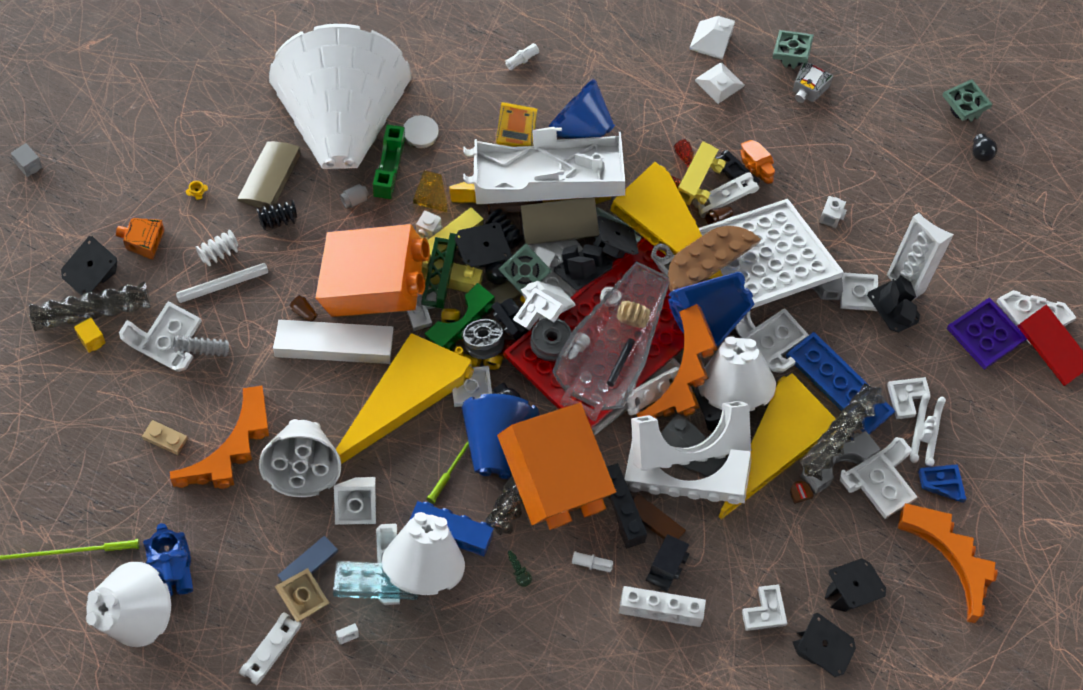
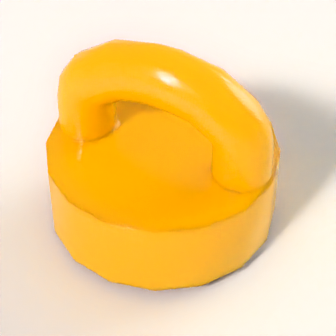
[441,308,460,323]
[483,353,503,370]

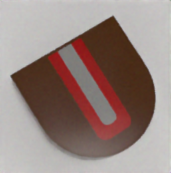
[790,481,814,504]

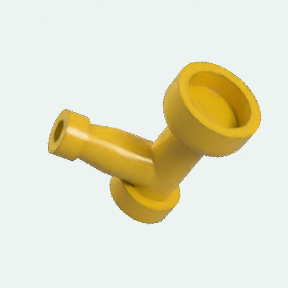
[454,347,482,367]

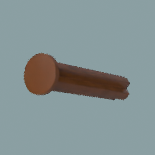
[488,200,543,215]

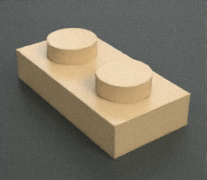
[142,420,188,455]

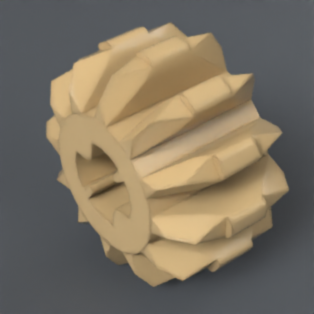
[617,301,650,328]

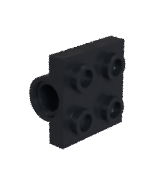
[492,298,533,341]

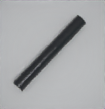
[606,338,635,387]

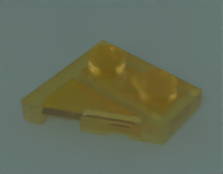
[413,170,448,212]

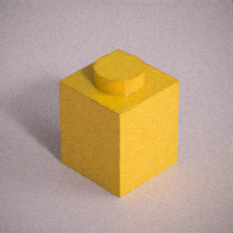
[74,318,106,353]

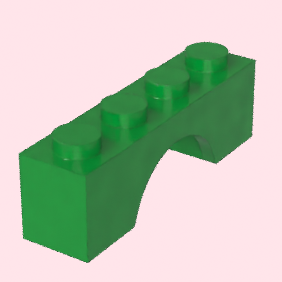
[373,124,405,199]
[425,283,495,351]

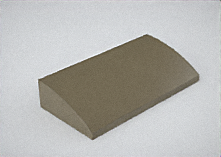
[237,141,301,211]
[521,197,599,245]

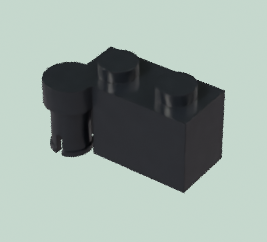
[645,534,690,593]

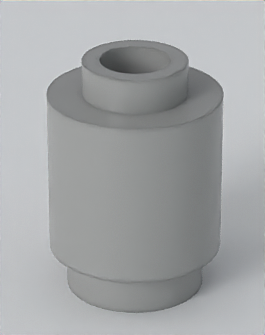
[340,184,369,208]

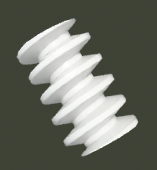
[195,230,238,266]

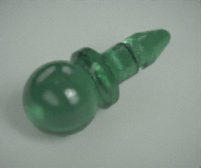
[508,550,532,587]

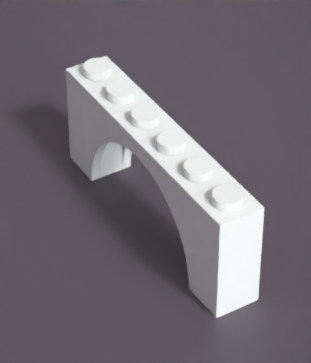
[631,401,751,471]
[625,443,751,504]

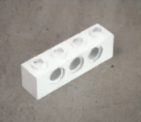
[619,586,706,627]

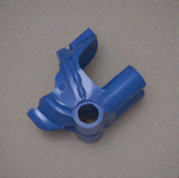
[143,523,194,597]

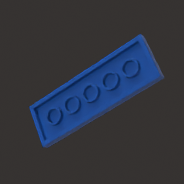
[786,332,895,435]

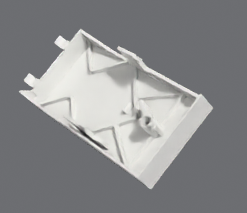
[463,127,625,204]

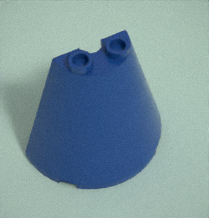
[668,272,755,347]
[462,394,540,479]

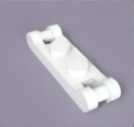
[693,172,759,218]
[623,367,679,415]
[239,612,302,685]

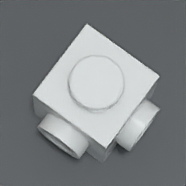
[819,196,847,228]
[416,211,443,240]

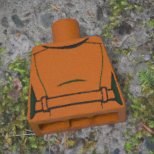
[116,218,164,259]

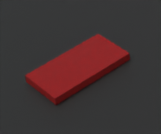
[1017,304,1083,386]

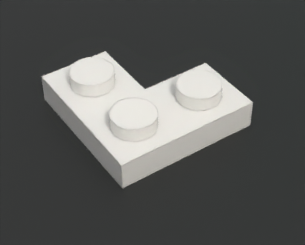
[407,288,438,331]
[513,288,565,331]
[887,377,930,419]
[742,584,787,631]

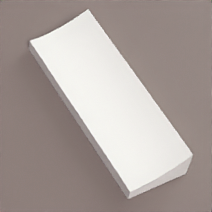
[887,213,954,301]
[273,320,394,364]

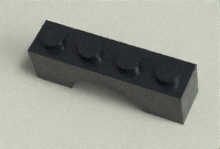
[607,463,647,549]

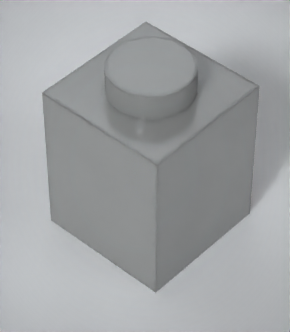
[11,143,42,177]

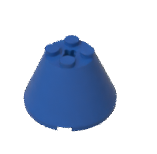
[549,79,615,139]

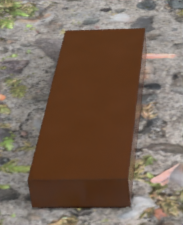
[633,494,686,540]

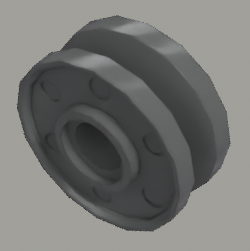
[530,318,572,362]
[463,319,505,359]

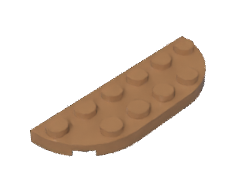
[667,226,761,292]

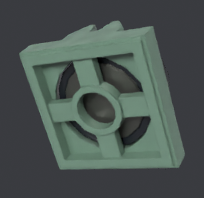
[773,30,814,69]
[942,79,993,122]
[499,243,552,295]

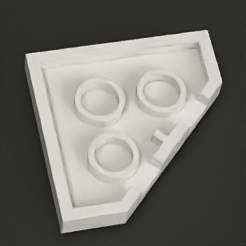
[996,290,1077,345]

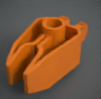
[740,140,775,184]

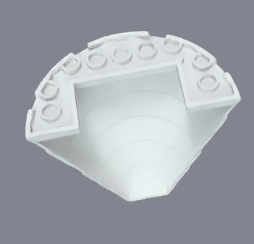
[269,24,411,169]

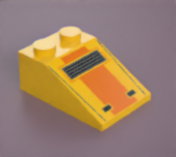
[496,102,538,147]

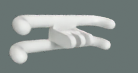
[910,393,946,467]

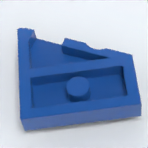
[918,464,966,503]

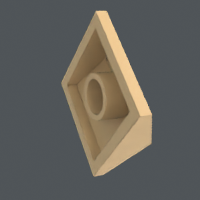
[275,568,329,622]

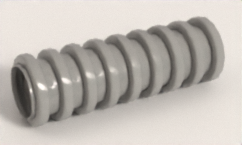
[173,335,229,357]

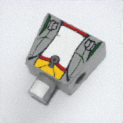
[792,62,834,103]

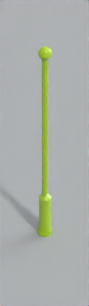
[426,441,469,504]
[0,539,140,560]

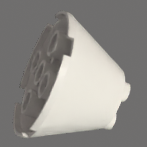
[698,337,776,411]
[259,419,341,497]
[382,512,465,595]
[86,562,171,647]

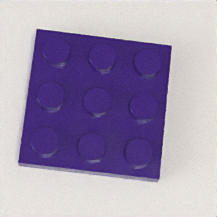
[946,297,1027,370]

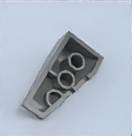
[661,413,727,477]

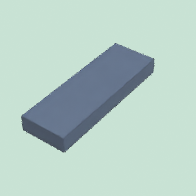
[277,536,338,582]

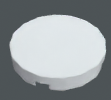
[403,115,439,149]

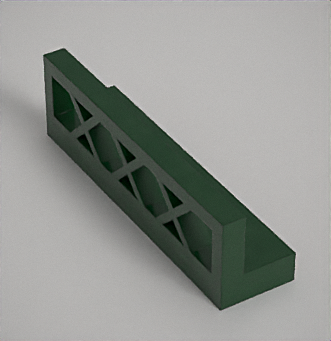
[421,233,458,309]

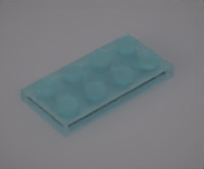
[333,561,418,600]

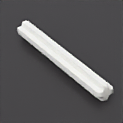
[176,263,268,303]

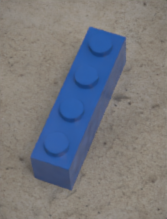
[409,501,493,557]

